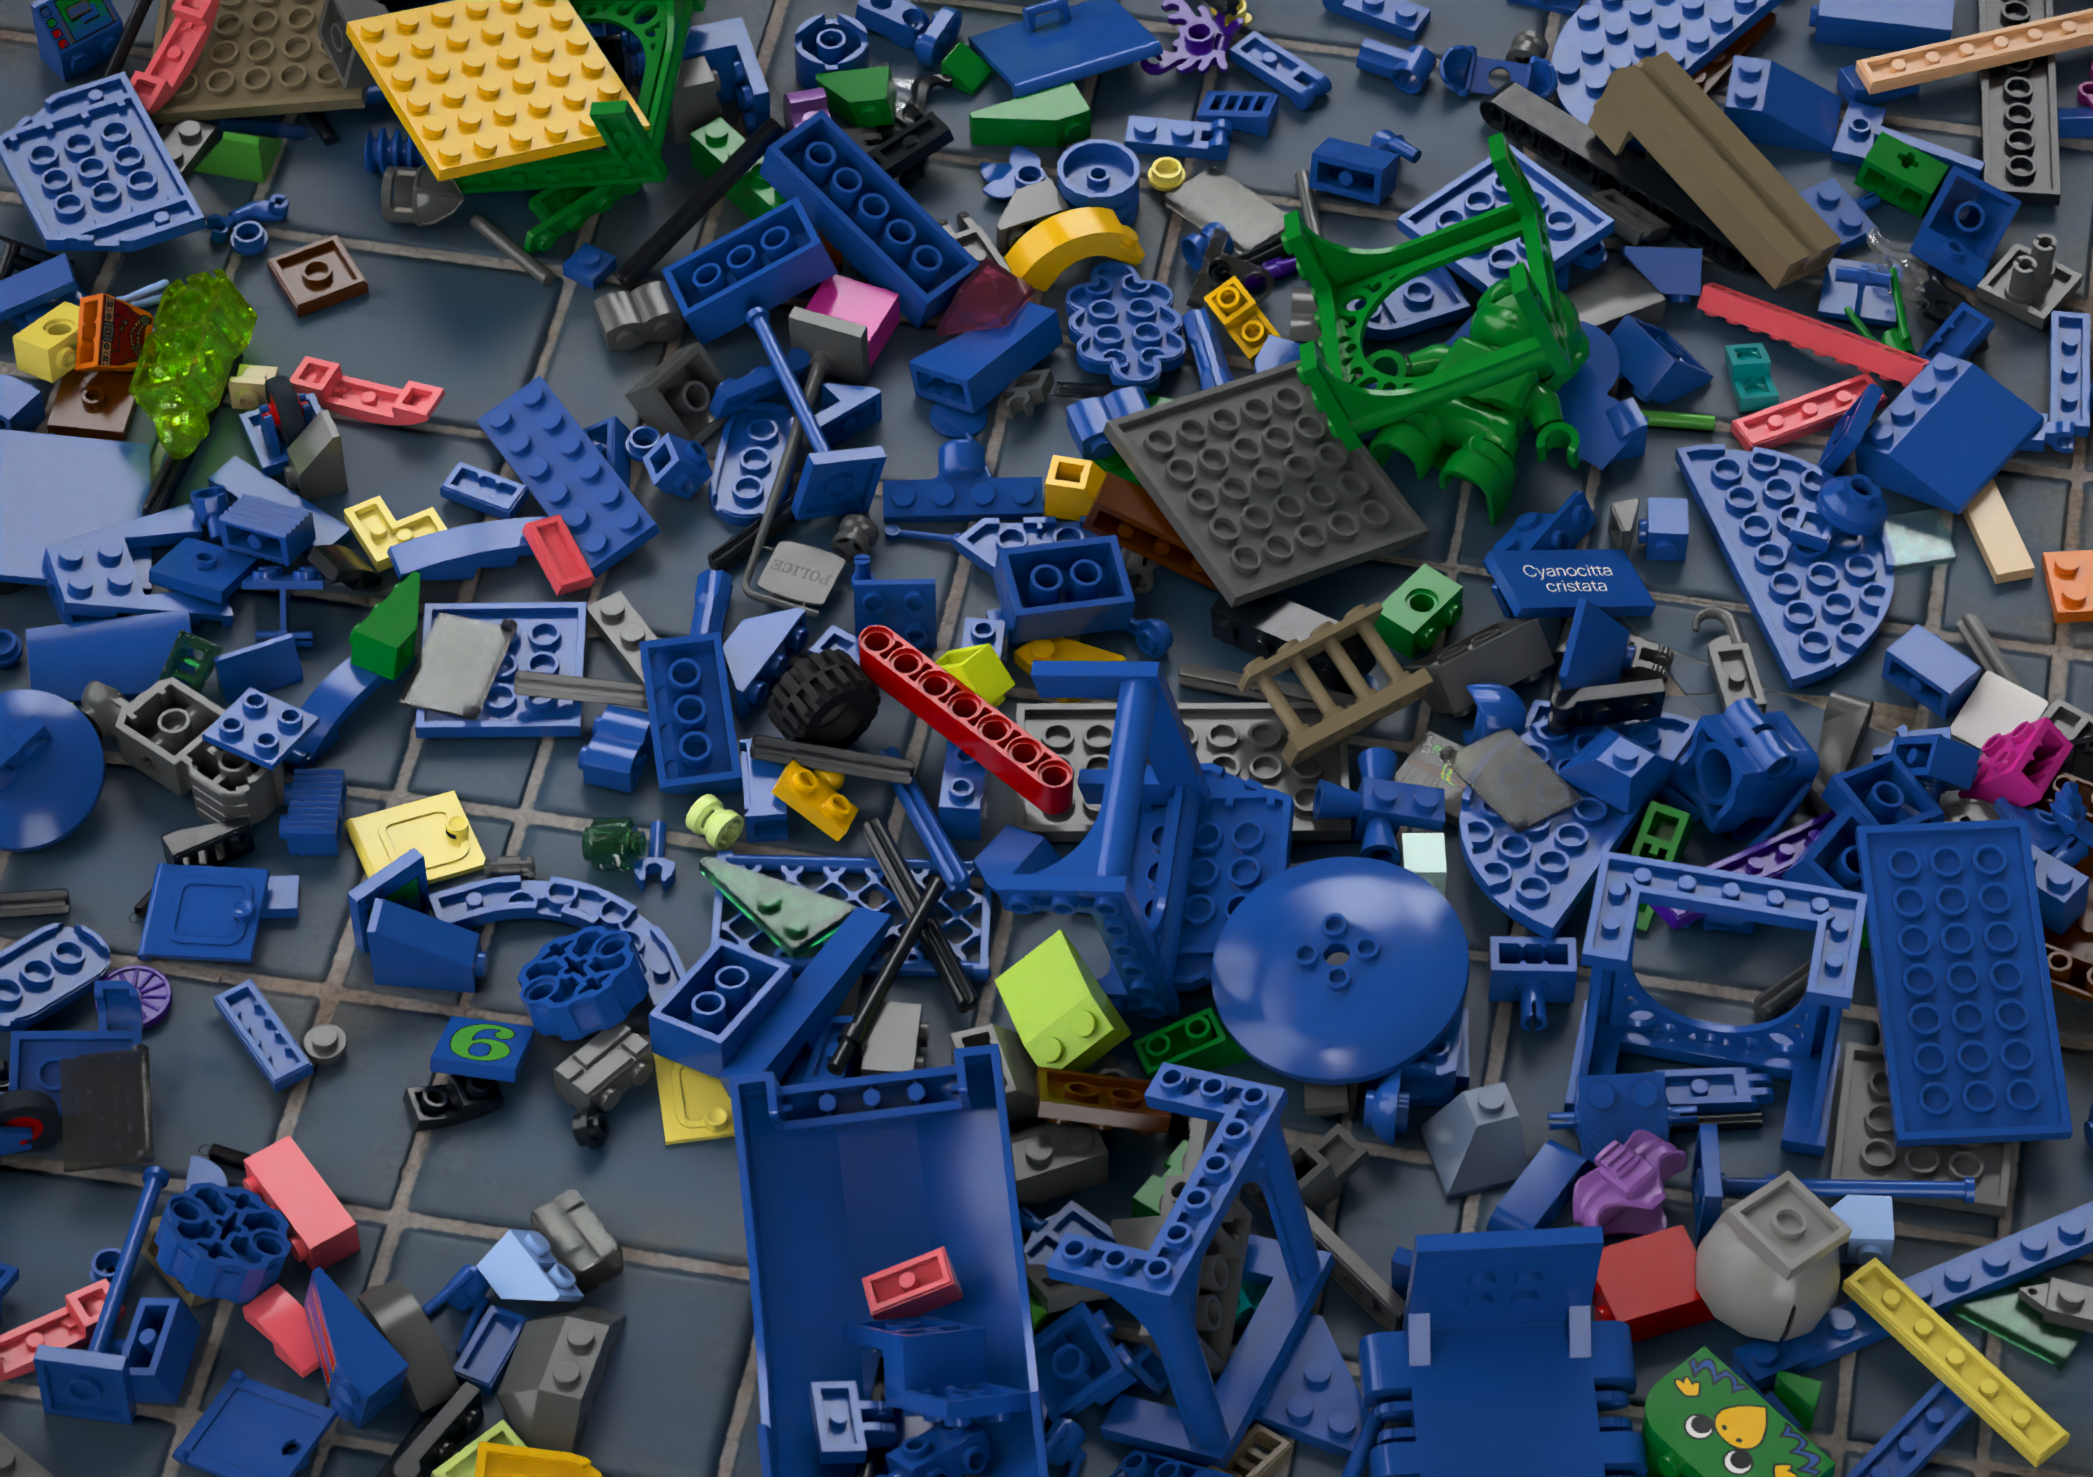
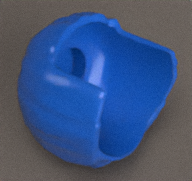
[1462,683,1527,750]

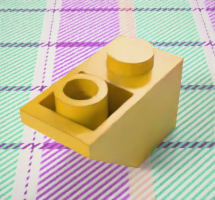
[1045,455,1107,521]

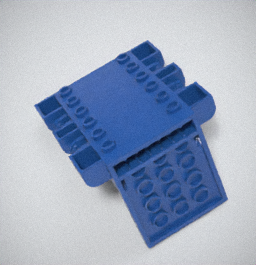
[1358,1226,1648,1477]

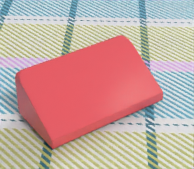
[861,1246,963,1320]

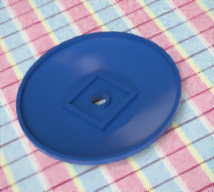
[1211,856,1470,1085]

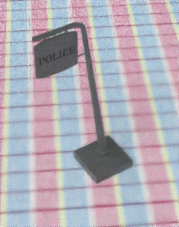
[741,306,870,619]

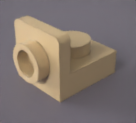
[228,364,279,411]

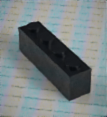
[1210,594,1376,694]

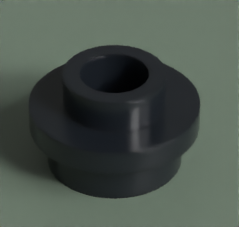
[572,1105,609,1149]

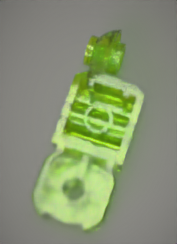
[128,268,258,460]

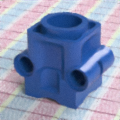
[1670,697,1820,842]

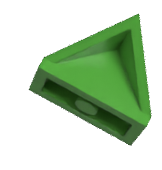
[193,131,283,184]

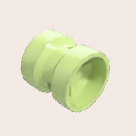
[685,794,744,850]

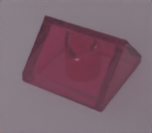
[936,257,1034,336]

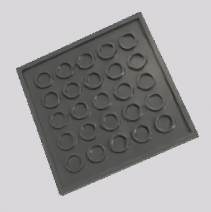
[1103,359,1429,608]

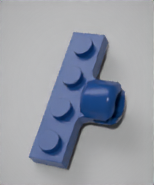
[883,439,1043,523]

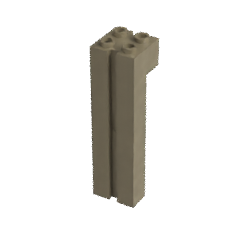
[1587,51,1842,290]

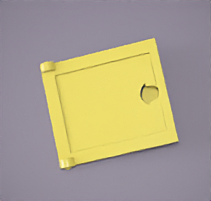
[344,790,485,885]
[652,1053,735,1145]

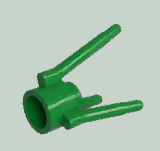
[1844,267,1917,356]

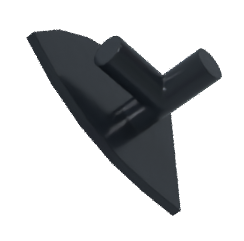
[0,235,74,281]

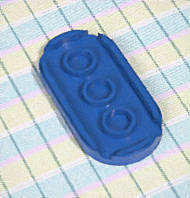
[708,402,802,527]
[0,923,111,1032]

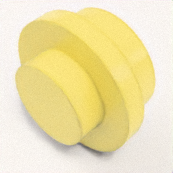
[1148,157,1186,192]

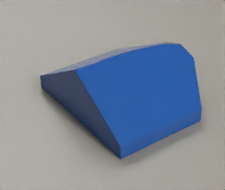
[972,825,1061,915]

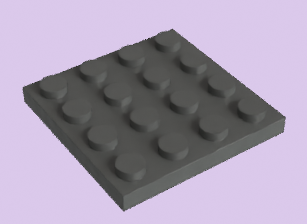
[1830,1042,2013,1217]

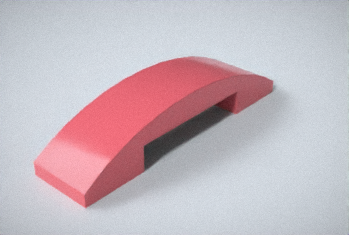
[130,0,220,115]
[289,356,445,425]
[0,1278,126,1382]

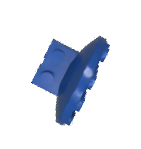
[0,689,106,852]

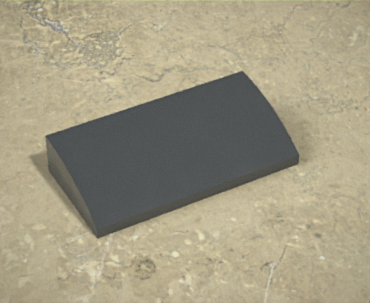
[1562,266,1666,336]

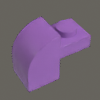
[783,87,831,133]

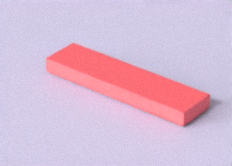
[1730,373,1888,452]

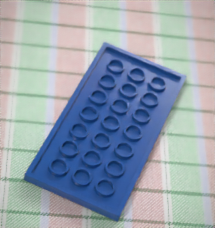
[1855,819,2073,1147]

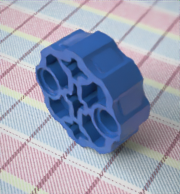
[517,926,649,1041]
[154,1182,292,1303]

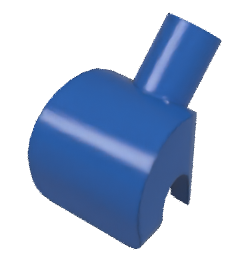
[190,485,230,543]

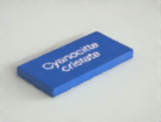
[1484,549,1656,618]

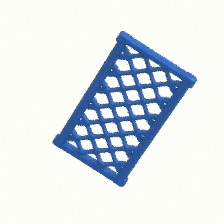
[710,850,992,982]

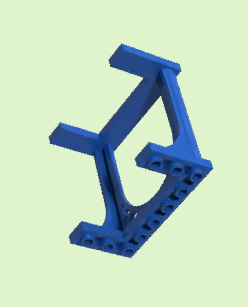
[995,661,1211,1019]
[1564,850,1868,1157]
[1046,1062,1335,1470]

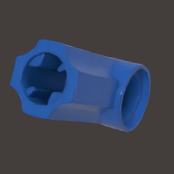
[1356,38,1437,95]

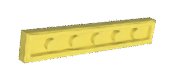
[1842,1257,2070,1468]

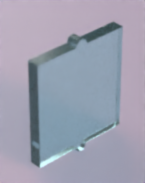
[1883,508,1957,571]

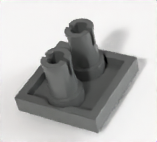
[1975,233,2083,330]

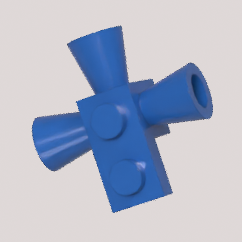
[1313,747,1445,865]

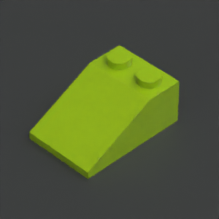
[994,929,1132,1072]

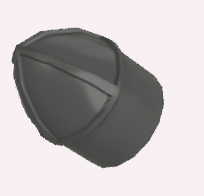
[381,165,465,227]

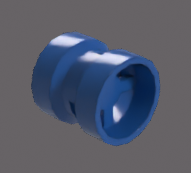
[1181,221,1234,272]

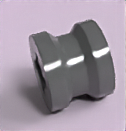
[1505,30,1549,64]
[831,514,879,565]

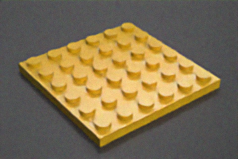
[346,0,650,182]

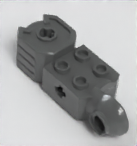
[80,677,286,837]

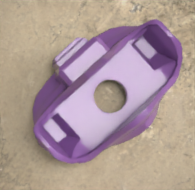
[1572,1130,1688,1236]

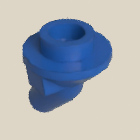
[1371,129,1422,164]

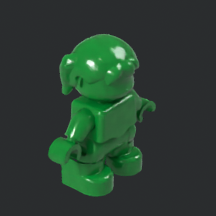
[1366,277,1590,527]

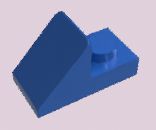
[810,383,882,448]

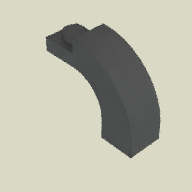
[353,1278,460,1412]

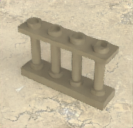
[1237,602,1433,768]

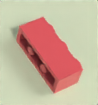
[242,1135,360,1271]

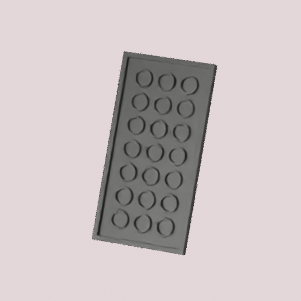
[1016,702,1352,842]

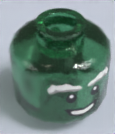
[582,817,647,871]

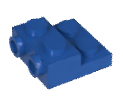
[1034,1301,1138,1423]

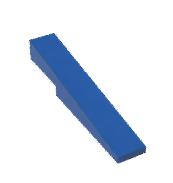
[718,906,894,1097]

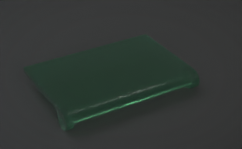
[1948,1275,2086,1371]

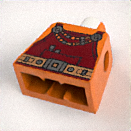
[75,293,166,372]

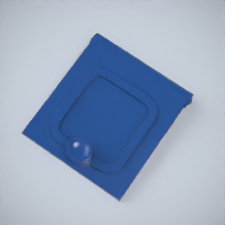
[137,863,270,963]
[172,1369,338,1477]

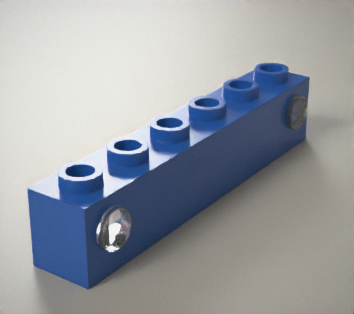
[938,617,1009,841]

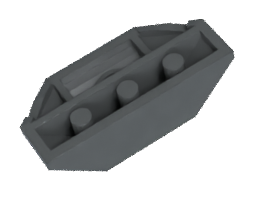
[497,1305,627,1454]

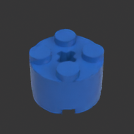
[794,14,870,90]

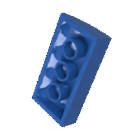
[26,609,198,706]
[639,632,743,795]

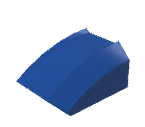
[1821,752,1945,825]

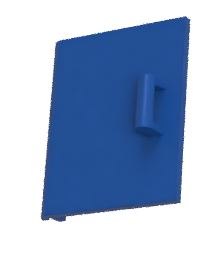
[968,0,1163,99]

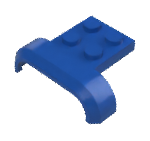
[9,980,143,1154]

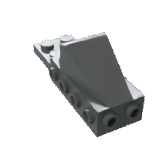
[1111,1117,1253,1375]

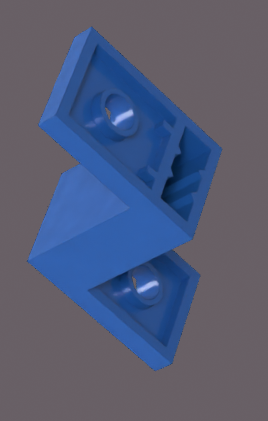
[621,15,771,136]

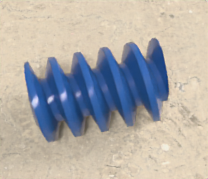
[364,128,429,175]

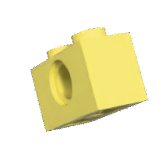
[12,301,80,383]

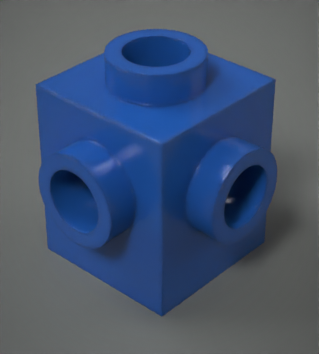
[642,432,713,500]

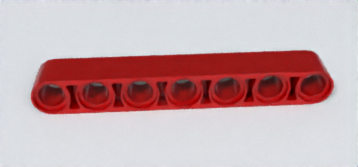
[858,625,1073,815]

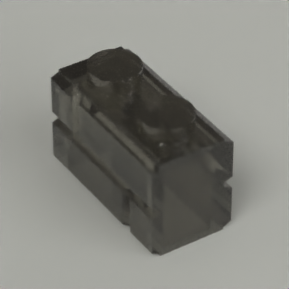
[530,1189,624,1295]

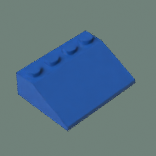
[1855,352,2044,515]

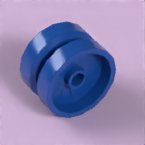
[1057,139,1140,226]

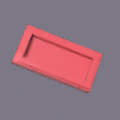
[522,514,595,596]

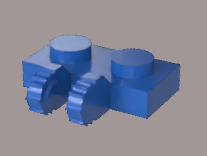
[809,1381,899,1464]

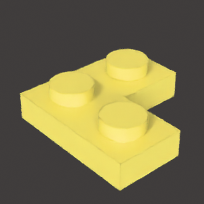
[344,495,447,572]

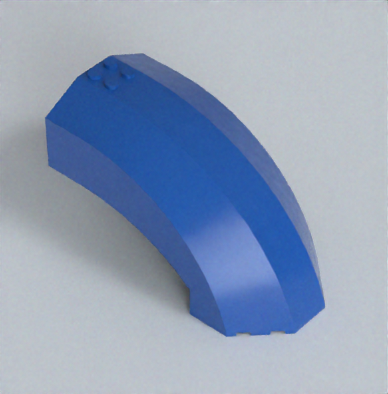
[728,1043,1049,1477]

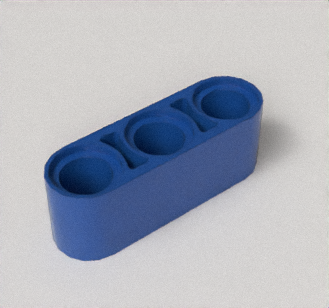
[1486,1139,1591,1232]

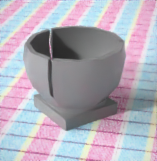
[1695,1170,1852,1342]

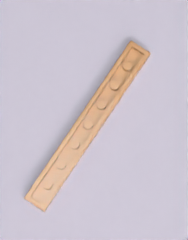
[1855,8,2093,95]

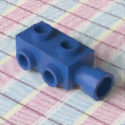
[875,1421,992,1477]

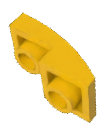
[1204,275,1281,365]

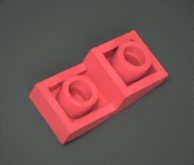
[242,1283,320,1378]

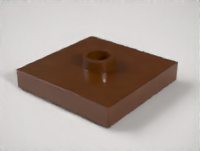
[46,369,143,442]

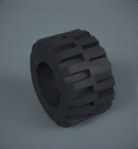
[767,649,881,749]

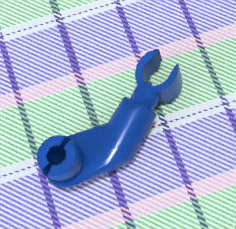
[206,194,290,243]

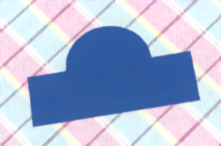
[1445,316,1650,470]

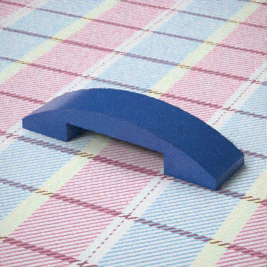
[296,655,417,764]

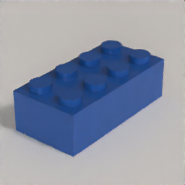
[662,196,838,346]

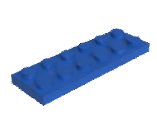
[476,375,661,578]

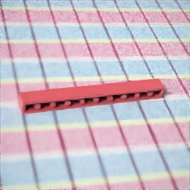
[1697,282,1930,388]

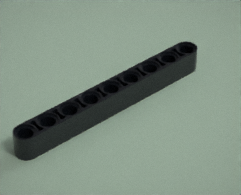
[1479,81,1751,273]

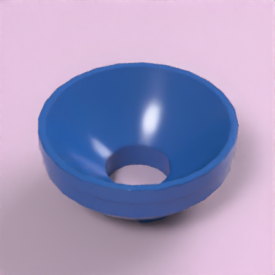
[1816,473,1888,536]

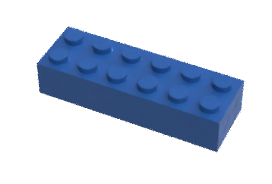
[759,110,981,329]

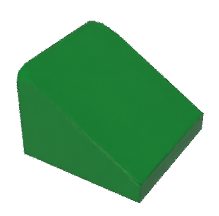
[941,42,993,95]
[1773,1370,1822,1432]

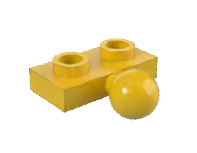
[771,760,859,842]

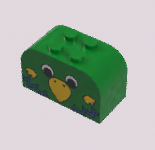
[1641,1346,1836,1477]

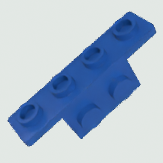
[1482,491,1596,618]

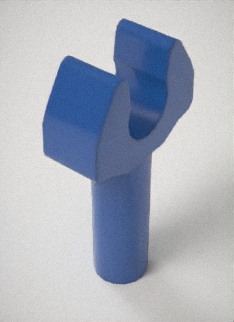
[633,820,676,891]

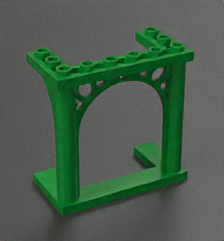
[452,0,706,194]
[1280,132,1572,452]

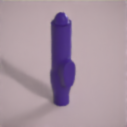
[1238,257,1297,290]

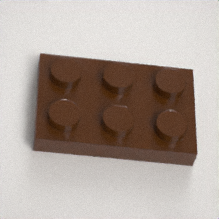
[1035,1066,1171,1136]

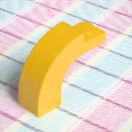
[1004,207,1146,292]

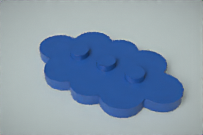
[1065,261,1186,394]

